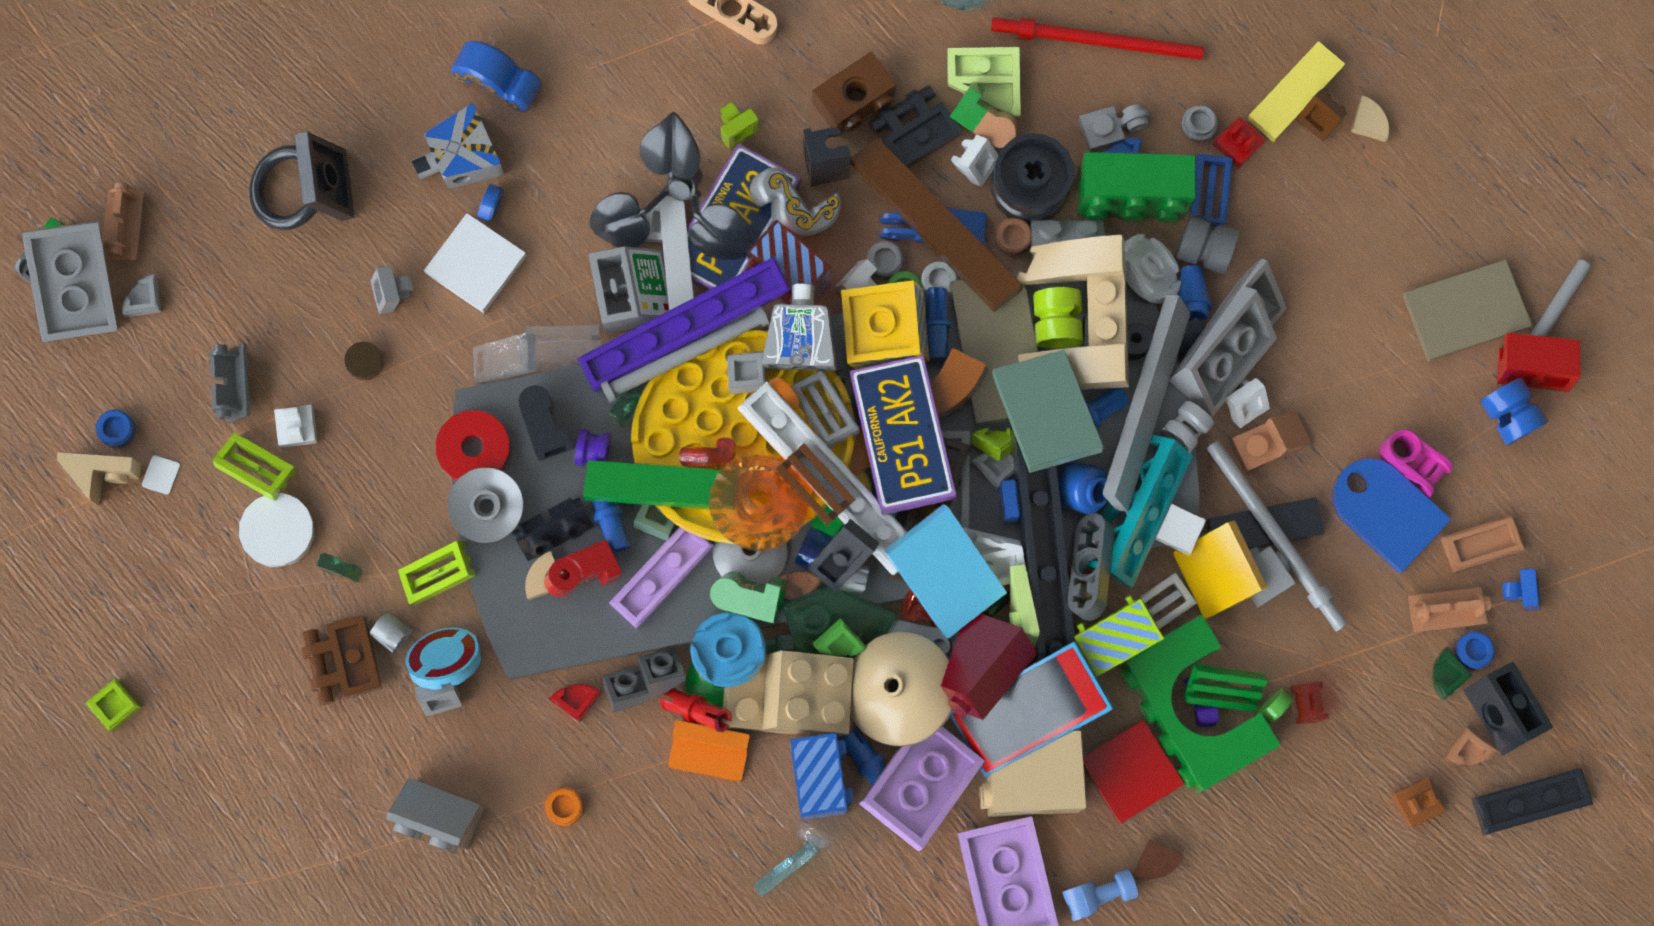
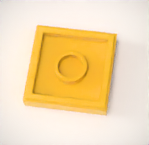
[1172,520,1268,619]

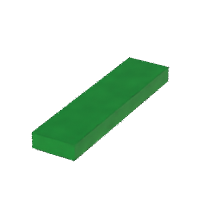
[583,460,739,511]

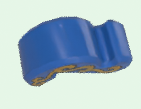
[451,40,542,112]

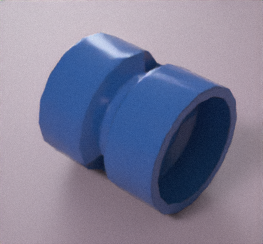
[1480,377,1549,446]

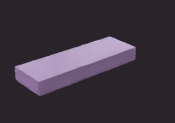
[609,527,714,630]

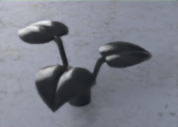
[590,112,755,260]

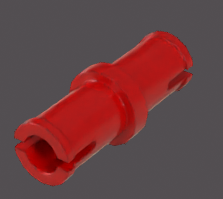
[660,688,732,732]

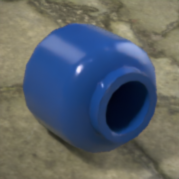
[1057,462,1108,514]

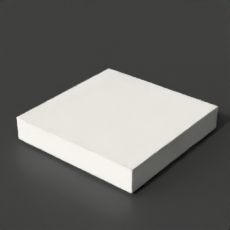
[424,213,527,314]

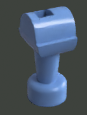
[1062,868,1139,921]

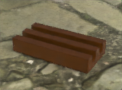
[775,443,856,526]

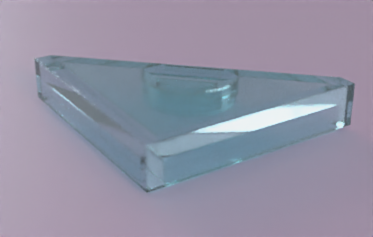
[754,841,819,897]

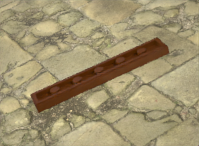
[850,138,1022,312]

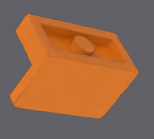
[668,720,751,782]

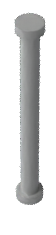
[600,307,769,404]

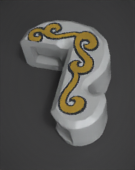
[750,168,841,240]

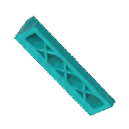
[1085,434,1193,588]

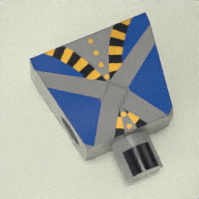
[411,103,504,188]

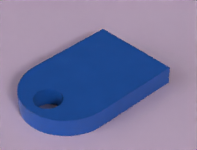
[1332,459,1451,574]

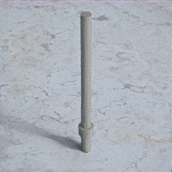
[1206,440,1348,631]

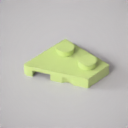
[947,47,1021,118]
[1009,564,1040,648]

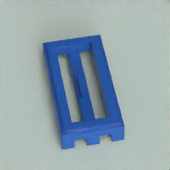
[1189,153,1233,227]

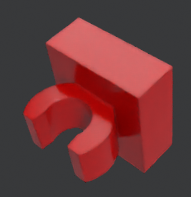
[1213,116,1266,169]

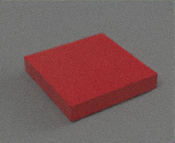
[1083,720,1184,825]

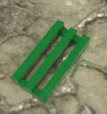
[1184,664,1268,712]

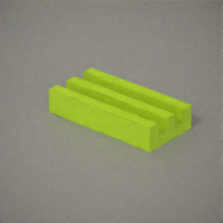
[212,432,297,501]
[398,541,476,605]

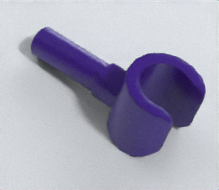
[1183,677,1219,727]

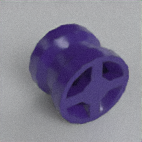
[575,428,612,466]

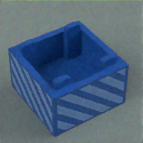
[790,733,853,821]

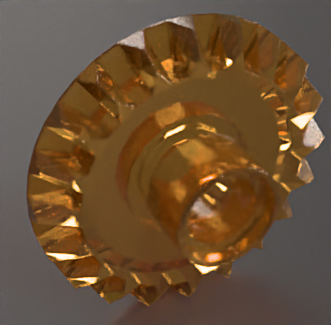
[709,453,808,550]

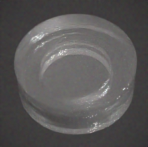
[796,820,836,850]

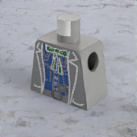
[762,284,837,371]

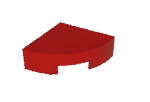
[549,684,602,723]

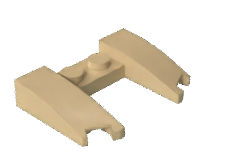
[1017,235,1129,390]

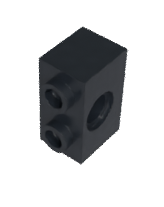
[1463,661,1554,756]

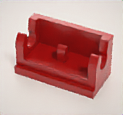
[1497,332,1580,392]

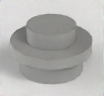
[1181,106,1218,141]

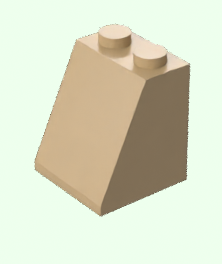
[979,731,1086,817]

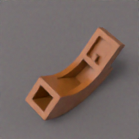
[858,348,988,419]

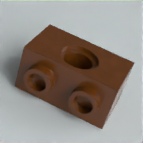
[812,51,896,133]

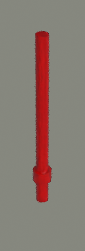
[991,17,1204,61]

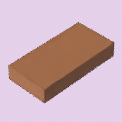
[1441,515,1526,573]

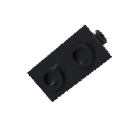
[512,497,594,561]

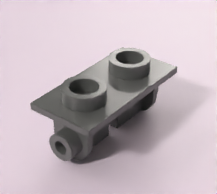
[209,344,251,423]

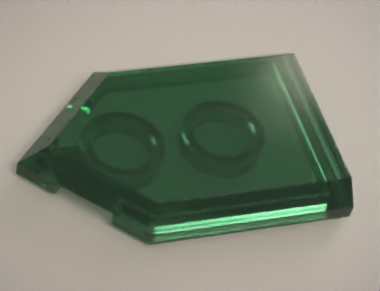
[781,586,897,660]

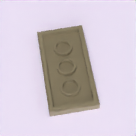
[949,270,1038,426]

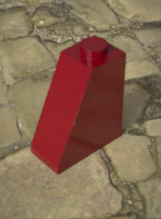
[941,614,1038,720]

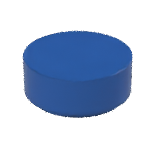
[477,183,504,222]
[96,409,136,448]
[1454,631,1495,670]

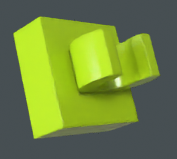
[720,102,759,150]

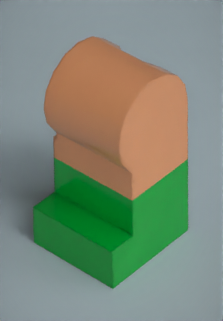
[950,82,1018,148]

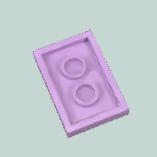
[859,727,985,851]
[957,816,1059,926]

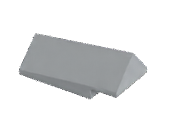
[1169,258,1287,417]

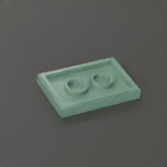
[992,350,1103,473]

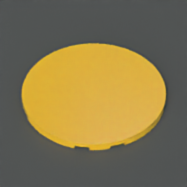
[631,330,856,544]

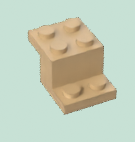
[722,651,853,735]

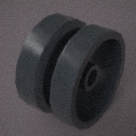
[991,133,1074,224]

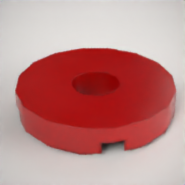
[435,410,510,481]

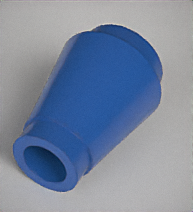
[1178,265,1212,322]

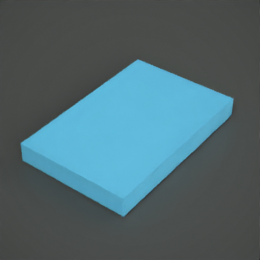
[884,504,1007,639]

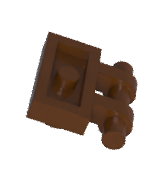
[302,615,383,705]

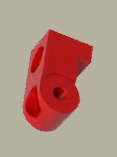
[544,540,622,598]

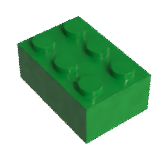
[1076,152,1195,223]

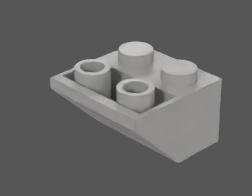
[386,778,484,854]

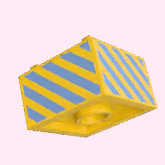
[841,280,930,370]

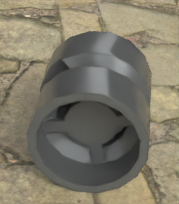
[1175,214,1240,274]

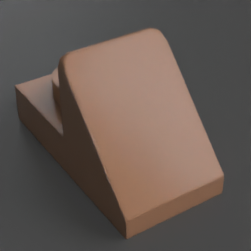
[1229,411,1312,474]

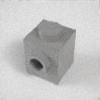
[1250,546,1296,608]

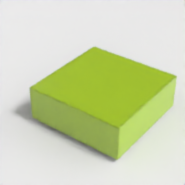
[86,678,142,732]

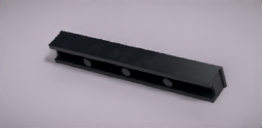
[1010,426,1075,663]

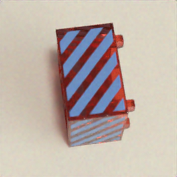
[747,219,832,305]

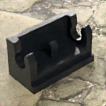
[803,128,851,186]

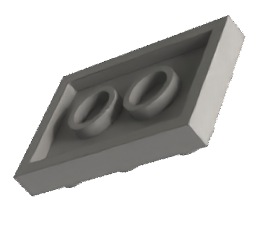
[22,221,117,342]

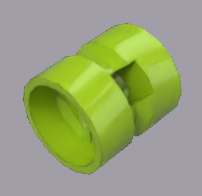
[1033,287,1084,349]

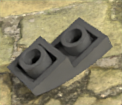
[603,648,686,712]

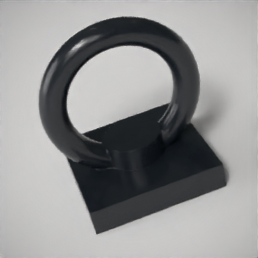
[249,131,355,230]

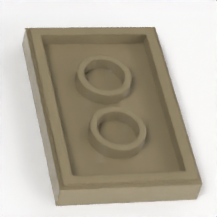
[1402,260,1532,362]

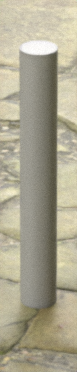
[1530,259,1591,337]

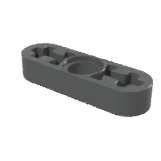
[1068,513,1114,621]

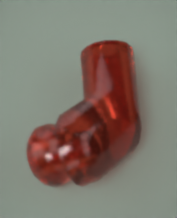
[679,437,737,467]

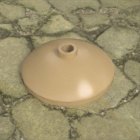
[850,632,952,746]

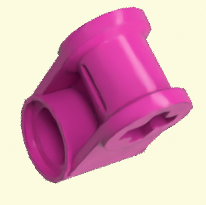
[1379,430,1454,497]

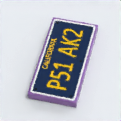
[687,143,801,290]
[850,355,956,515]

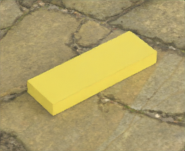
[1247,41,1345,143]

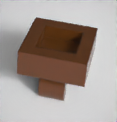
[1296,90,1348,142]

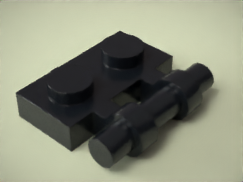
[868,85,962,168]

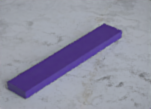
[577,257,792,392]

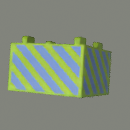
[1074,595,1164,677]

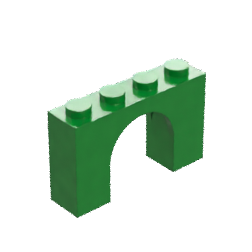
[1120,615,1281,794]

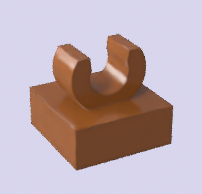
[1391,777,1446,829]

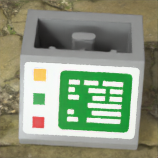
[588,247,669,335]

